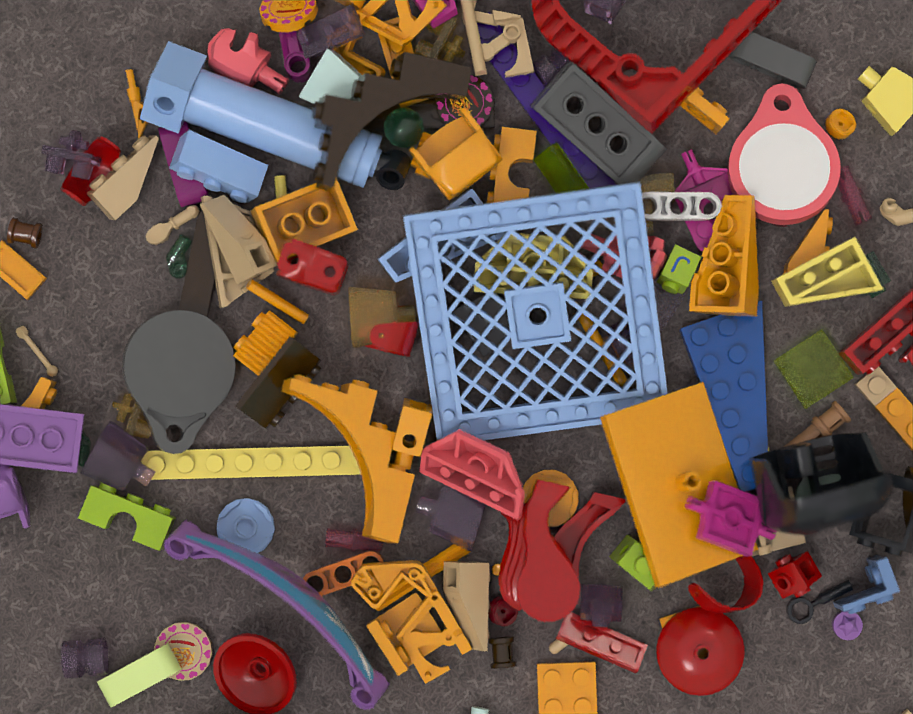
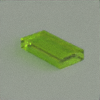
[533,142,590,193]

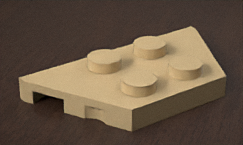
[201,196,274,308]

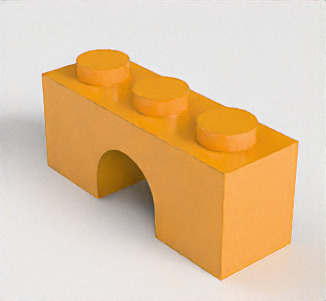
[487,127,537,203]

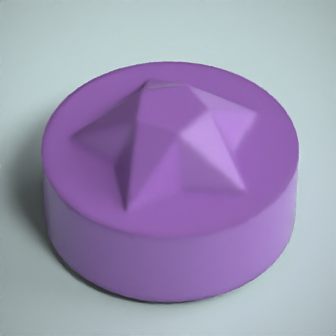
[832,611,863,640]

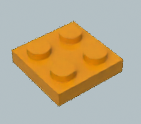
[680,87,730,134]
[537,661,597,714]

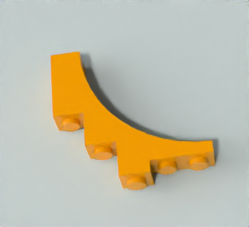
[281,375,415,543]

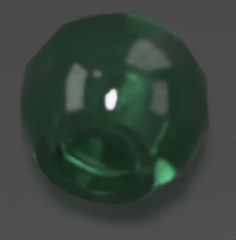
[384,107,424,148]

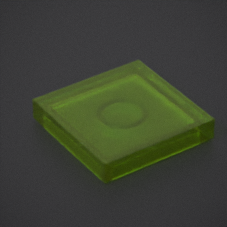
[773,329,854,409]

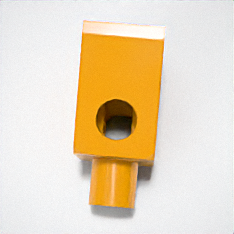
[392,398,432,470]

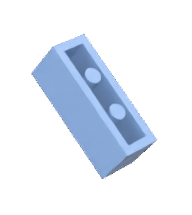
[169,130,268,203]

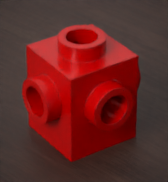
[768,551,822,599]

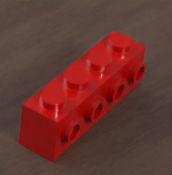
[838,287,913,375]

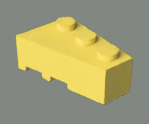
[771,237,883,307]

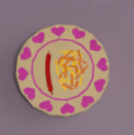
[154,622,213,681]

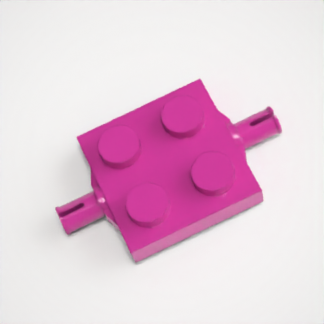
[685,480,777,556]

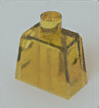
[348,287,415,348]

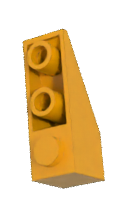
[783,209,833,274]

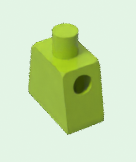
[609,535,656,592]

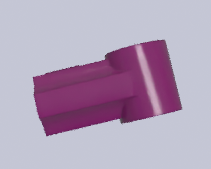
[279,27,313,83]

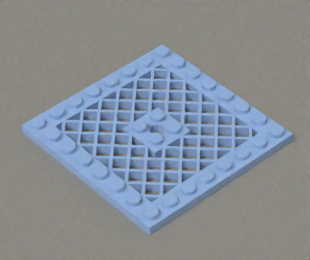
[403,182,668,441]

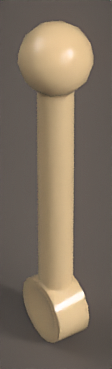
[16,326,58,377]

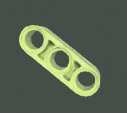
[97,643,182,708]

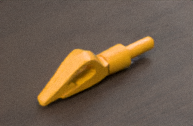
[126,69,148,139]

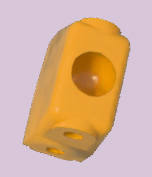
[409,107,503,201]

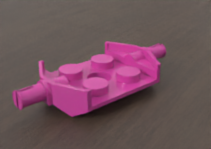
[674,150,733,252]

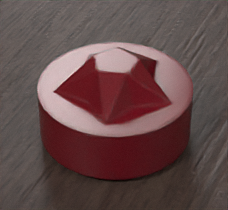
[488,596,518,627]

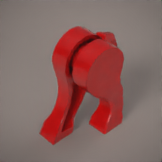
[498,479,626,622]

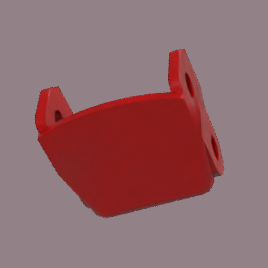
[276,238,349,296]

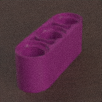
[158,121,209,208]

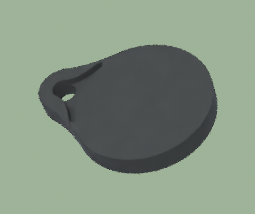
[122,310,235,454]

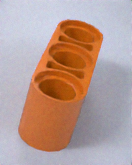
[303,550,384,596]

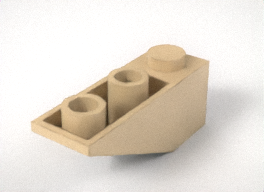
[87,135,159,220]
[200,195,277,285]
[443,561,491,651]

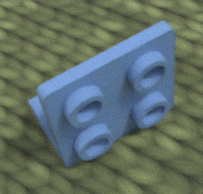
[833,555,900,614]

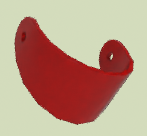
[60,136,121,206]
[358,322,419,357]
[688,556,764,614]

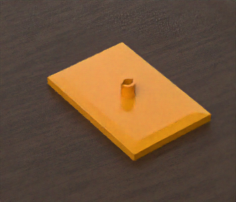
[600,382,758,588]

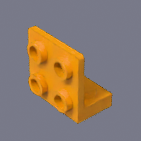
[366,593,442,676]

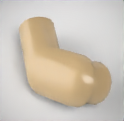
[880,198,913,226]

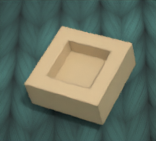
[854,367,897,407]

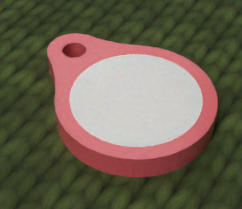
[727,84,841,225]

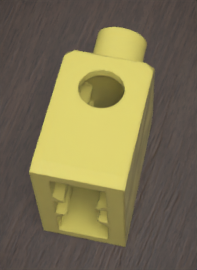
[858,66,913,136]

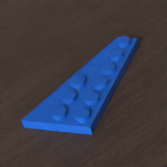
[679,300,768,492]

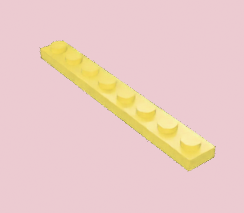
[142,446,361,480]

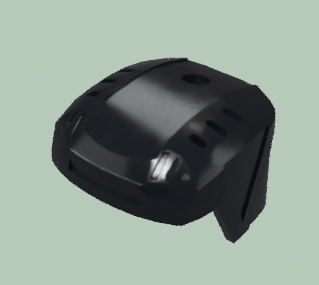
[749,432,894,535]

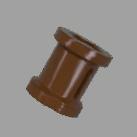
[7,217,43,249]

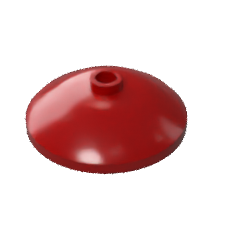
[656,607,745,696]
[213,633,297,714]

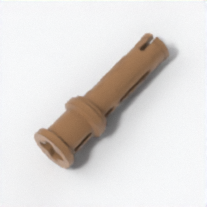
[784,401,851,447]

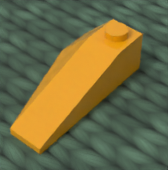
[689,195,759,317]

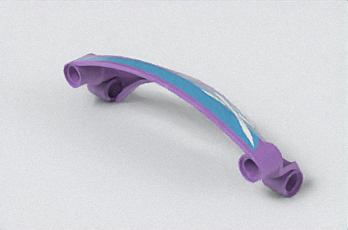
[164,520,390,710]

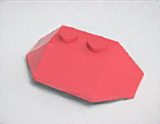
[419,429,525,520]

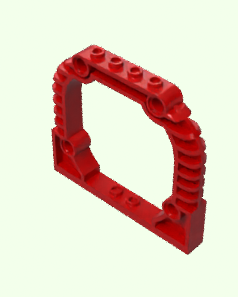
[531,0,782,134]

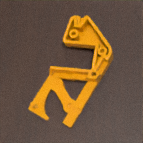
[331,0,447,77]
[351,560,472,684]

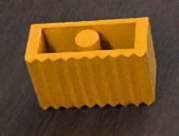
[233,310,298,376]

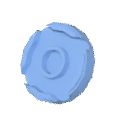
[217,498,275,553]

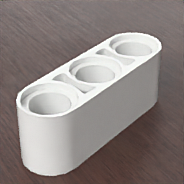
[642,192,721,221]

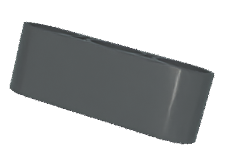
[728,32,817,89]

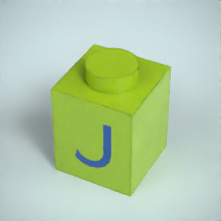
[656,244,701,294]

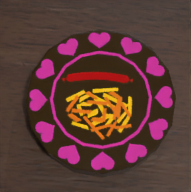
[436,74,494,127]

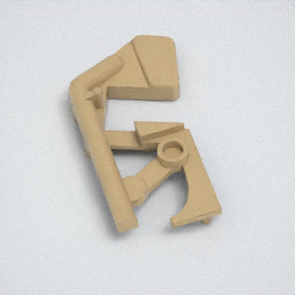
[459,0,534,78]

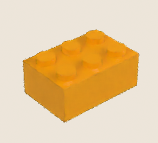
[250,178,358,263]

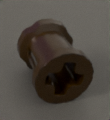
[489,636,517,669]

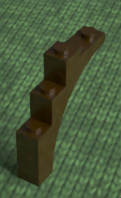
[312,52,472,190]

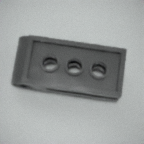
[530,61,667,185]

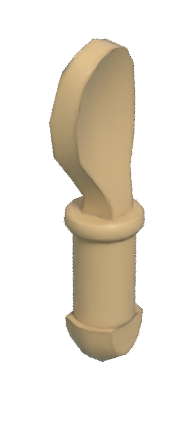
[146,205,200,245]

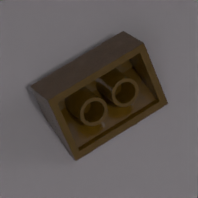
[235,336,322,429]

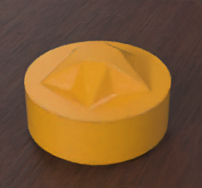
[825,109,856,139]

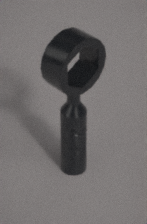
[786,580,853,624]

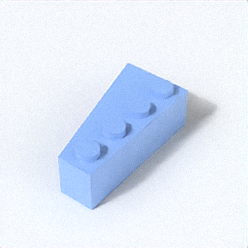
[377,189,505,283]

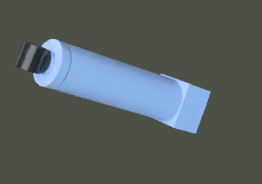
[140,41,411,190]

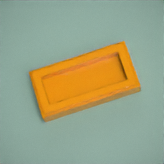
[0,240,47,300]

